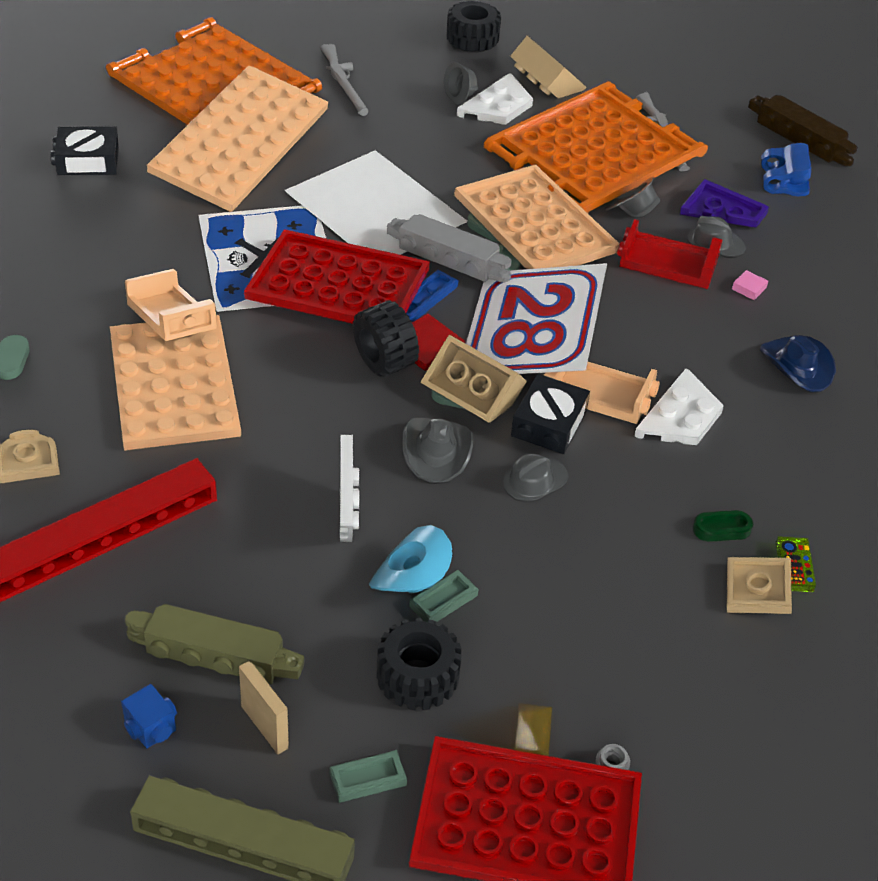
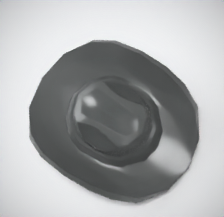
[403,418,474,483]

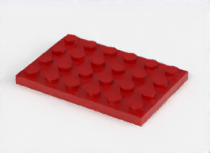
[244,229,429,324]
[409,736,642,881]

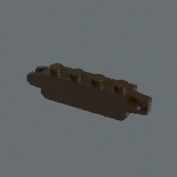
[748,95,858,166]

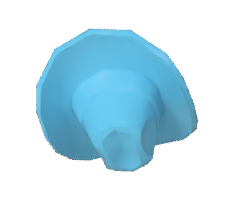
[369,525,452,593]

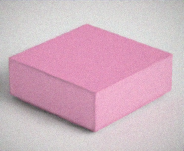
[732,270,768,300]

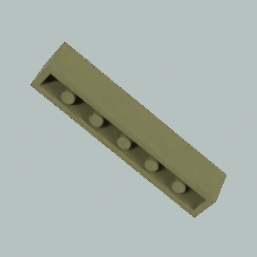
[130,775,355,881]

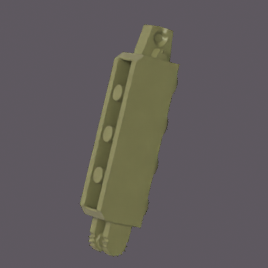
[125,604,304,685]

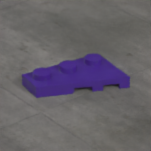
[680,179,769,228]

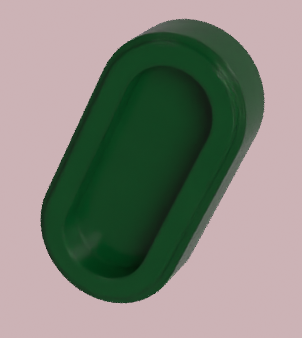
[693,510,753,542]

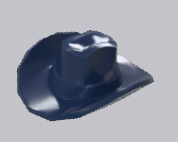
[760,335,836,392]

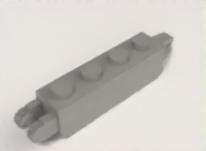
[387,214,511,283]

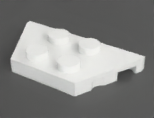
[457,73,533,125]
[634,369,724,445]
[340,435,359,542]

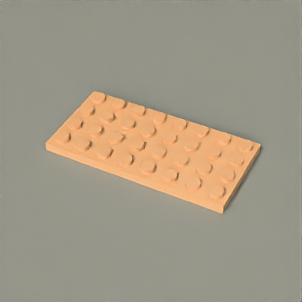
[147,65,328,212]

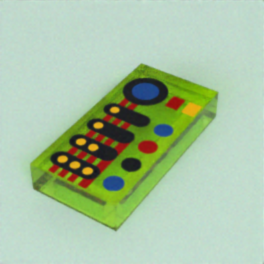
[776,536,816,592]

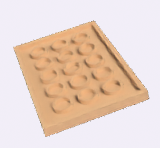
[454,164,619,269]
[110,315,241,451]

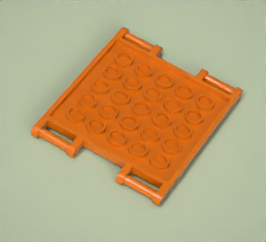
[106,17,322,125]
[483,81,708,213]

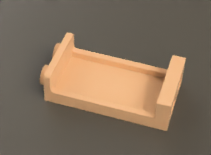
[125,269,217,341]
[544,362,660,424]

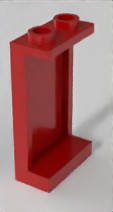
[617,219,723,289]

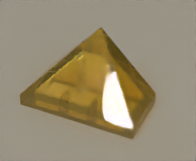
[514,703,552,756]

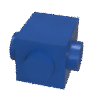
[121,684,177,749]

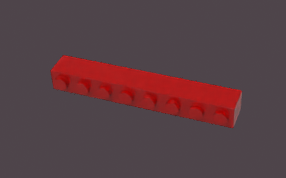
[0,458,217,602]

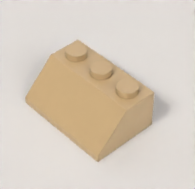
[510,36,586,98]
[420,335,527,423]

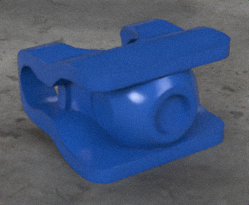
[761,143,811,196]

